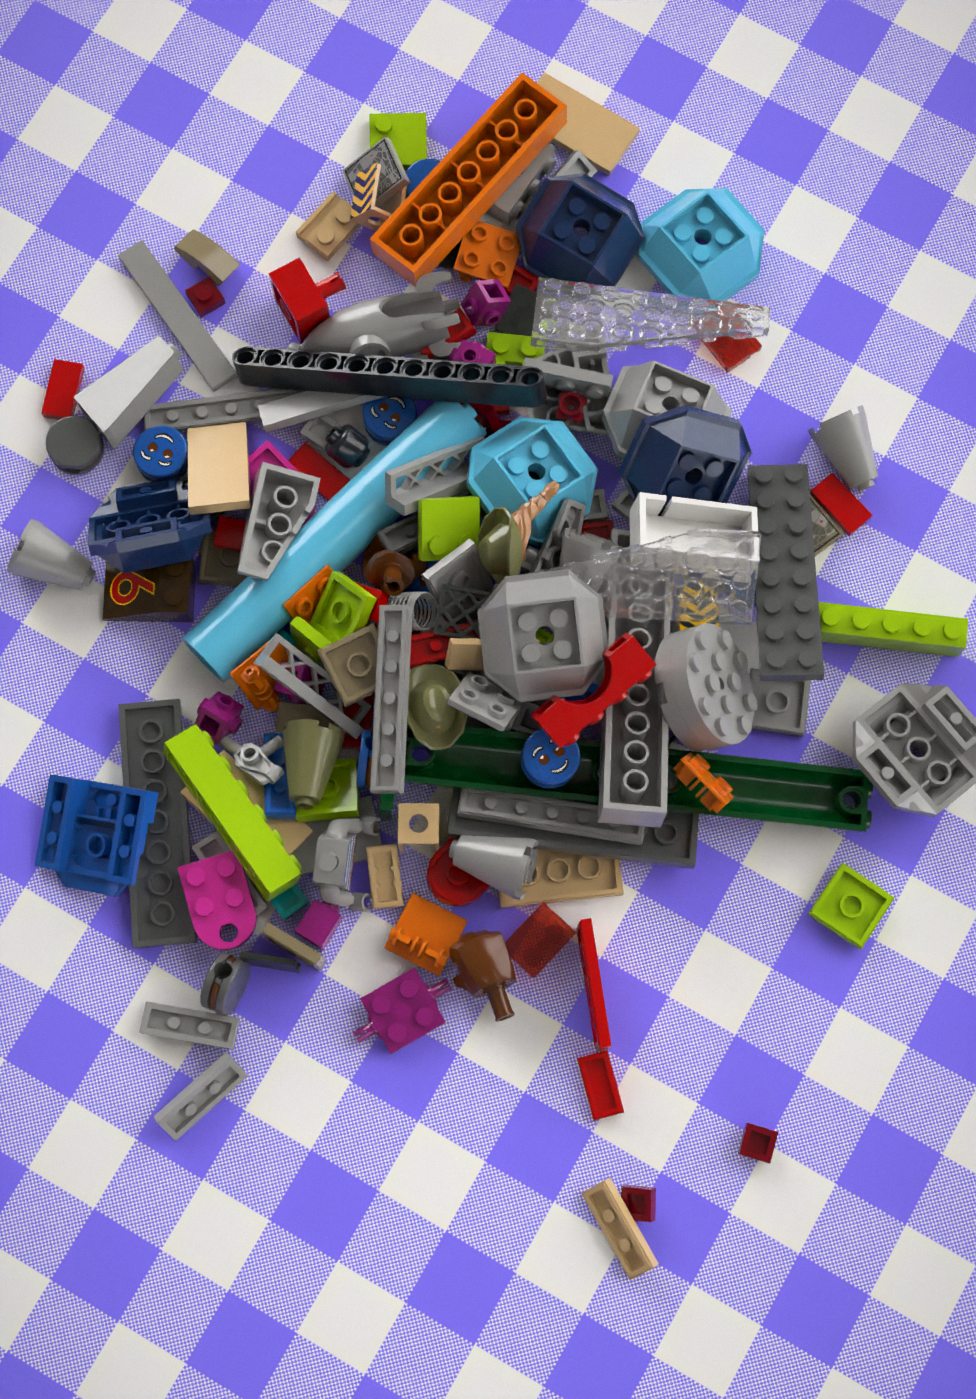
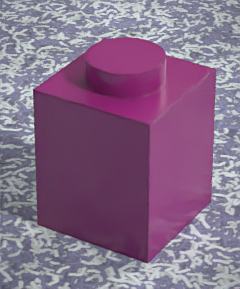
[295,899,343,950]

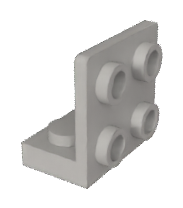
[447,672,523,731]

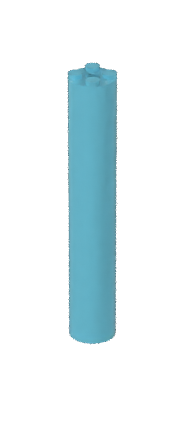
[182,401,487,683]

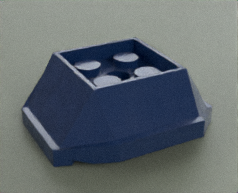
[515,173,645,301]
[619,405,752,516]
[88,477,212,573]

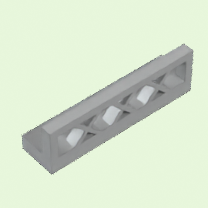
[385,436,484,516]
[254,633,372,739]

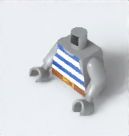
[313,815,381,912]

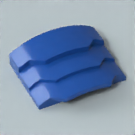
[34,774,158,897]

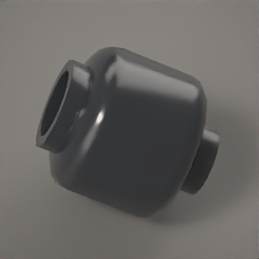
[325,424,370,468]

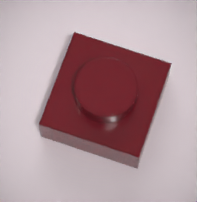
[185,277,226,318]
[468,403,504,433]
[738,1123,778,1164]
[621,1185,656,1223]

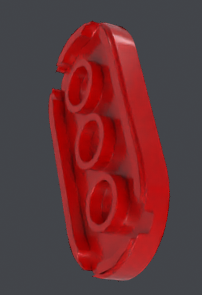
[427,838,490,906]

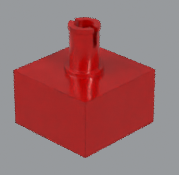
[268,257,346,344]

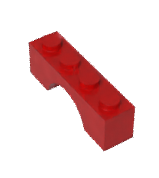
[530,633,657,748]

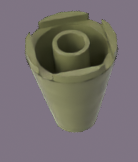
[283,719,345,809]

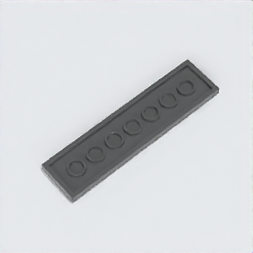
[747,464,824,681]
[118,699,197,949]
[447,787,699,869]

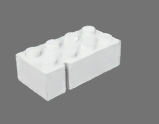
[630,492,759,578]

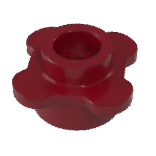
[555,392,587,423]

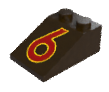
[103,557,196,622]

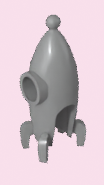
[286,271,461,358]

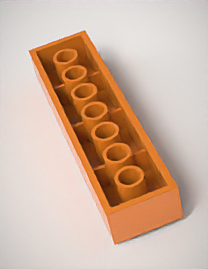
[370,73,567,287]

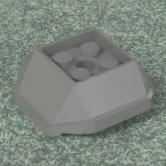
[601,360,732,472]
[477,569,608,702]
[853,683,976,818]

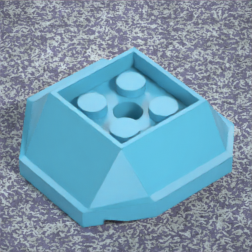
[638,188,764,310]
[466,417,598,547]

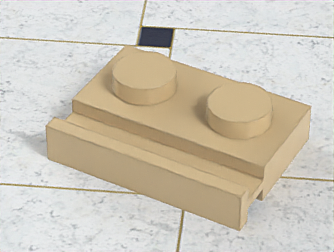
[296,191,361,261]

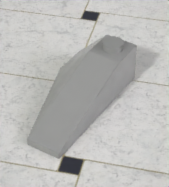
[237,462,321,581]
[528,498,586,574]

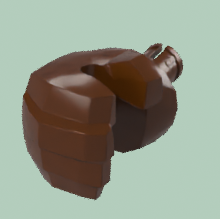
[362,535,427,596]
[449,930,516,1022]

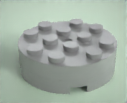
[655,623,758,752]

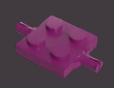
[353,967,452,1054]

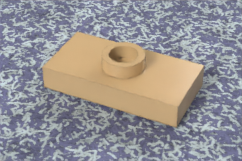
[366,843,404,909]

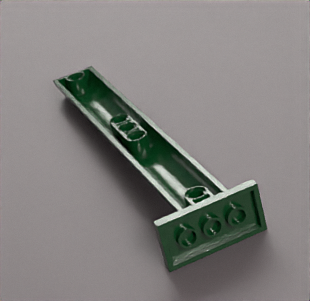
[379,722,873,832]

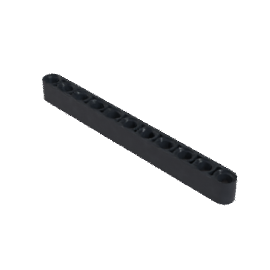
[232,346,547,408]

